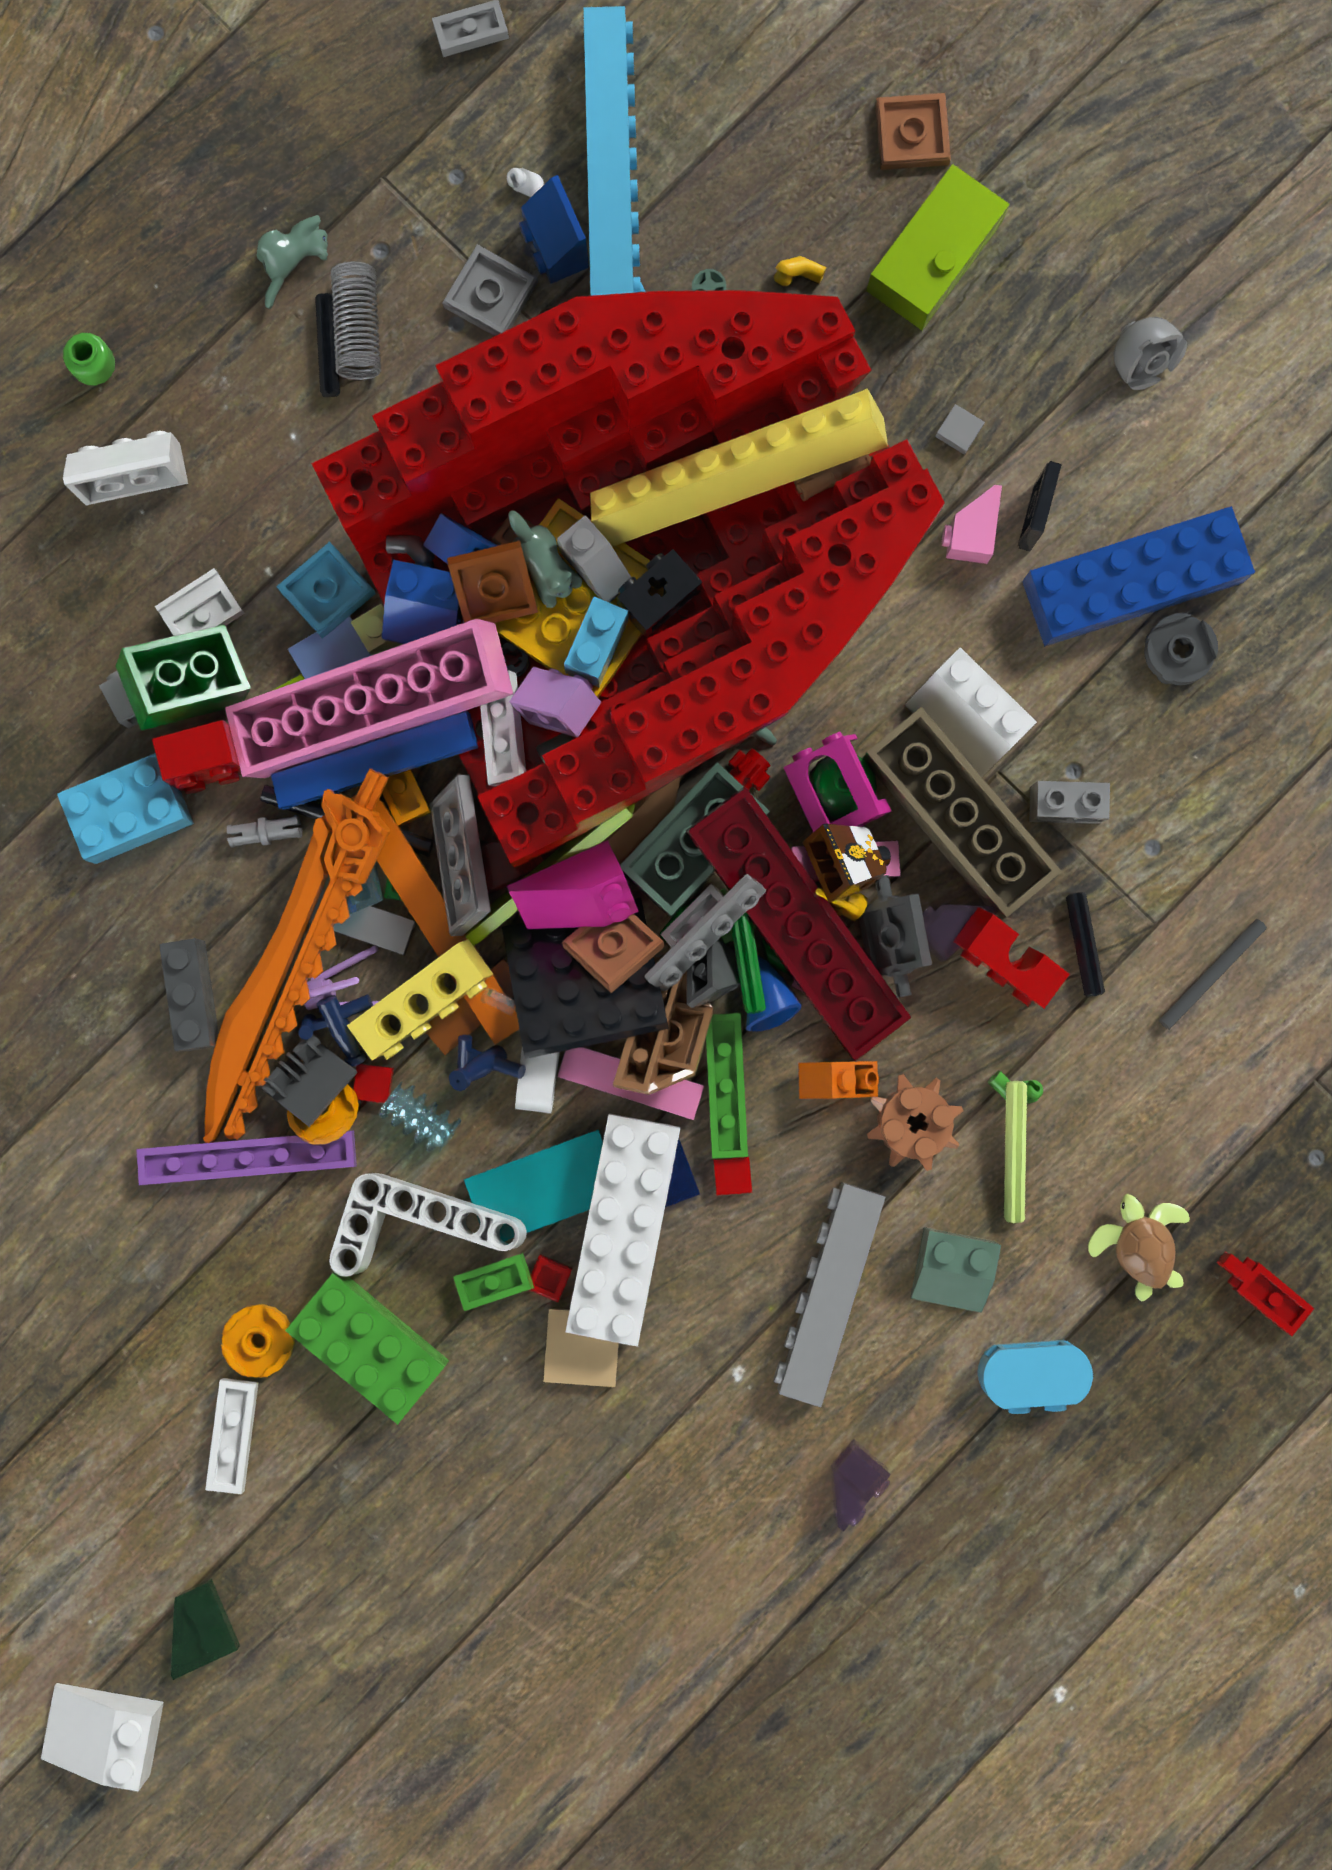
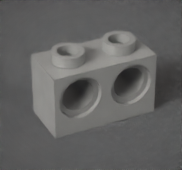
[1029,781,1110,824]

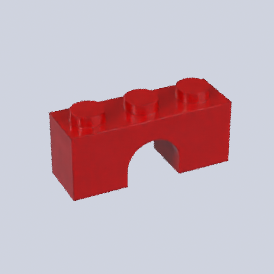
[953,907,1070,1009]

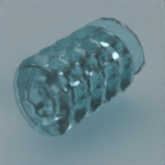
[379,1081,462,1153]

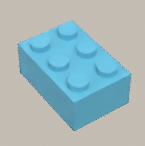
[57,753,194,864]

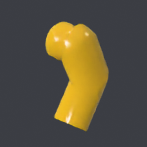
[774,256,827,286]

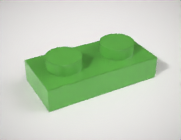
[453,1253,534,1311]

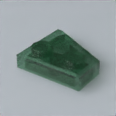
[171,1579,240,1680]

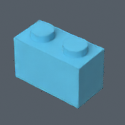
[564,596,628,688]

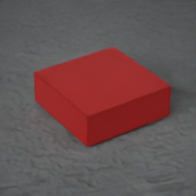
[353,1064,394,1103]
[713,1156,752,1196]
[530,1254,573,1303]

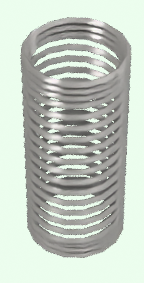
[330,261,381,380]

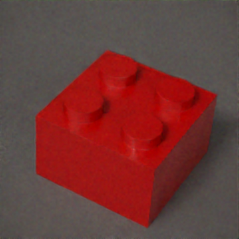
[152,720,242,794]

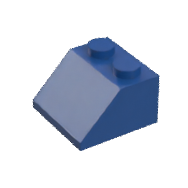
[519,175,589,284]
[382,559,462,644]

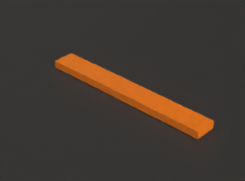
[351,794,519,1045]

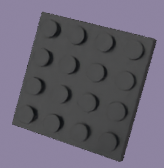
[502,898,669,1059]

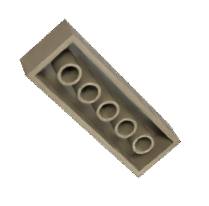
[863,707,1062,920]

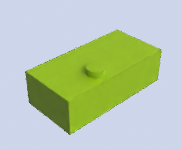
[866,164,1010,331]

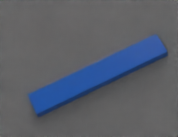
[271,711,479,810]

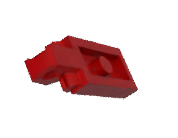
[1216,1251,1314,1337]

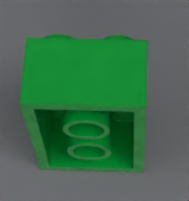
[115,625,251,731]

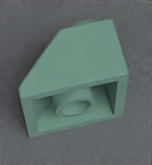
[910,1227,1001,1313]

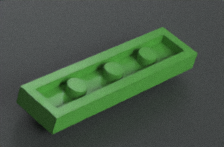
[706,1013,748,1159]

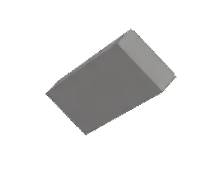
[309,890,416,955]

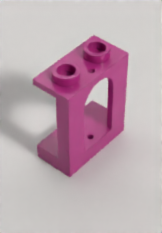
[783,732,892,832]

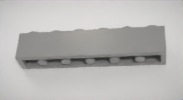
[773,1182,886,1407]

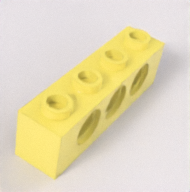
[347,939,493,1061]

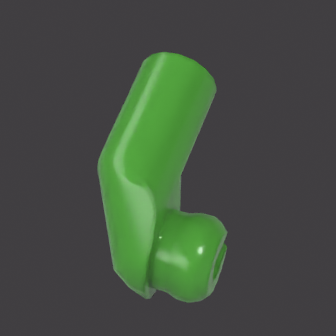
[987,1070,1043,1104]

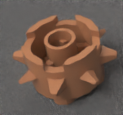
[867,1074,963,1171]

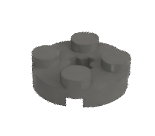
[1144,613,1218,685]

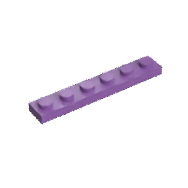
[136,1130,357,1185]

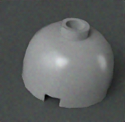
[1113,317,1187,390]

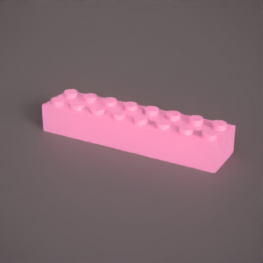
[225,618,513,778]

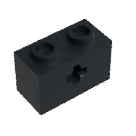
[617,549,702,639]

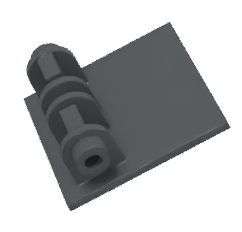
[261,1035,357,1127]

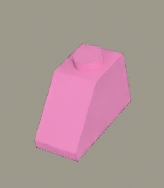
[942,485,1002,564]

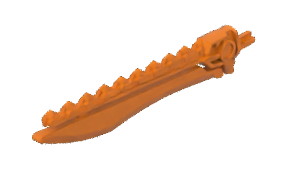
[203,768,390,1143]

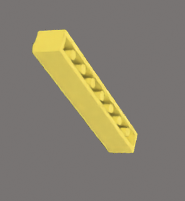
[590,389,888,547]

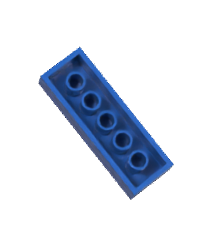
[1022,506,1255,647]

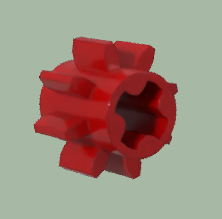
[728,748,771,791]

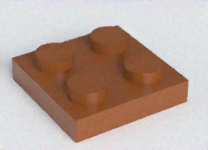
[447,541,538,623]

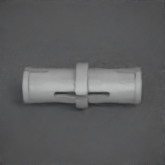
[226,815,302,848]

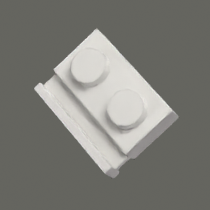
[155,568,245,636]

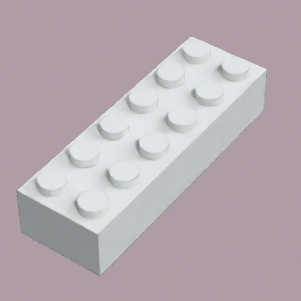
[565,1113,680,1347]

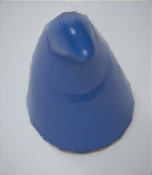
[746,954,802,1032]

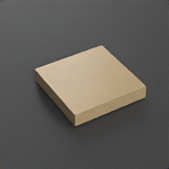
[543,1308,619,1387]

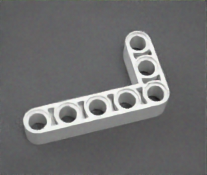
[329,1173,527,1277]

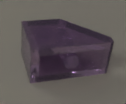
[922,904,998,962]

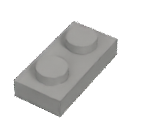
[432,0,509,57]

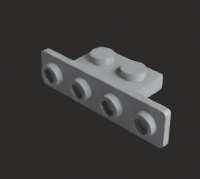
[645,874,766,991]

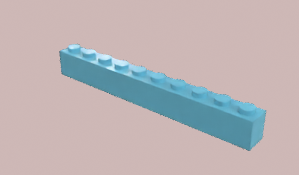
[583,6,641,296]

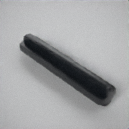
[315,293,340,398]
[1066,892,1105,997]

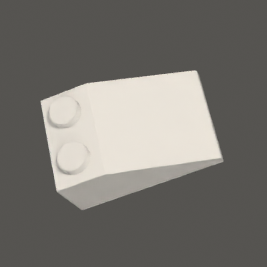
[41,1683,164,1792]

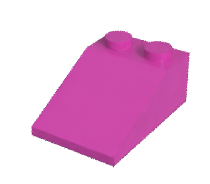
[507,840,638,929]

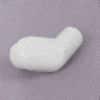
[506,168,544,198]

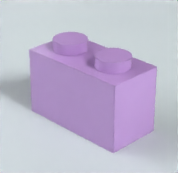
[509,667,601,737]

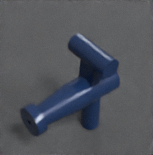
[298,994,373,1067]
[449,1035,526,1091]

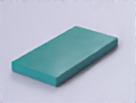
[464,1129,603,1242]

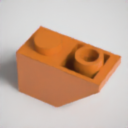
[798,1061,879,1099]

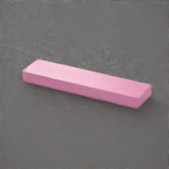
[557,1047,704,1120]

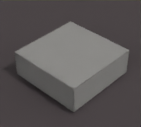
[935,404,985,455]

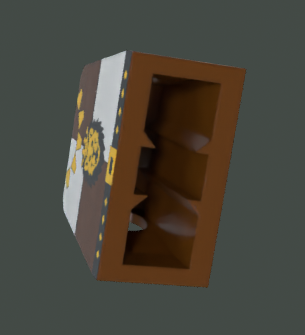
[803,824,891,902]

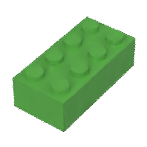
[285,1273,449,1425]

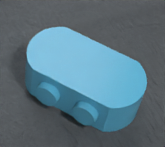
[978,1340,1093,1414]

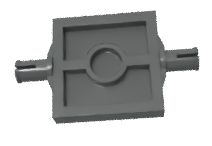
[859,875,932,998]

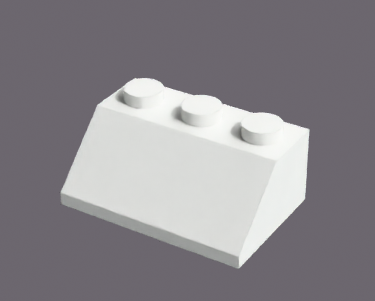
[63,431,188,505]
[905,648,1037,777]

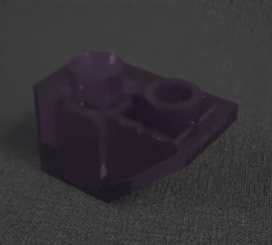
[831,1439,891,1531]

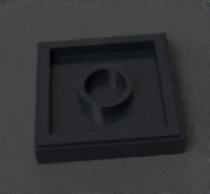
[1017,461,1062,551]

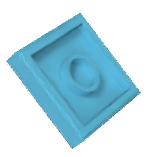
[276,542,376,639]

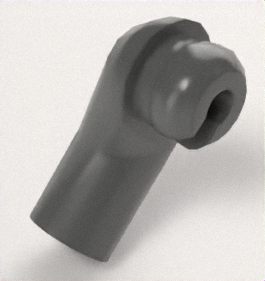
[386,535,435,568]

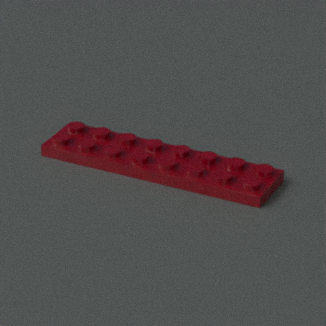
[685,787,911,1061]

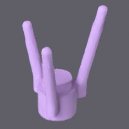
[304,946,379,1010]

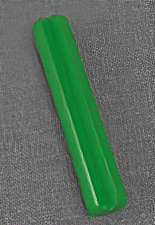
[732,912,766,1014]

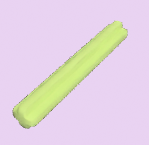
[1004,1081,1027,1223]

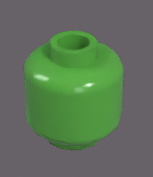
[63,333,115,386]

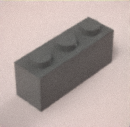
[159,938,219,1052]

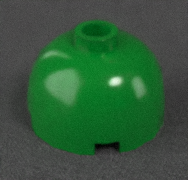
[809,755,877,822]

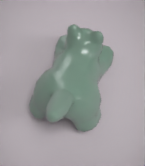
[257,215,328,309]
[508,510,583,608]

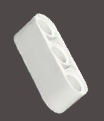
[515,1048,560,1113]

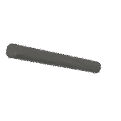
[1159,919,1267,1030]

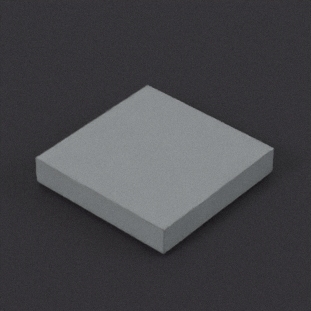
[442,244,538,336]

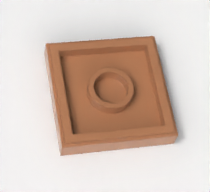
[875,93,951,170]
[562,914,665,993]

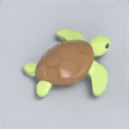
[1088,1194,1190,1301]

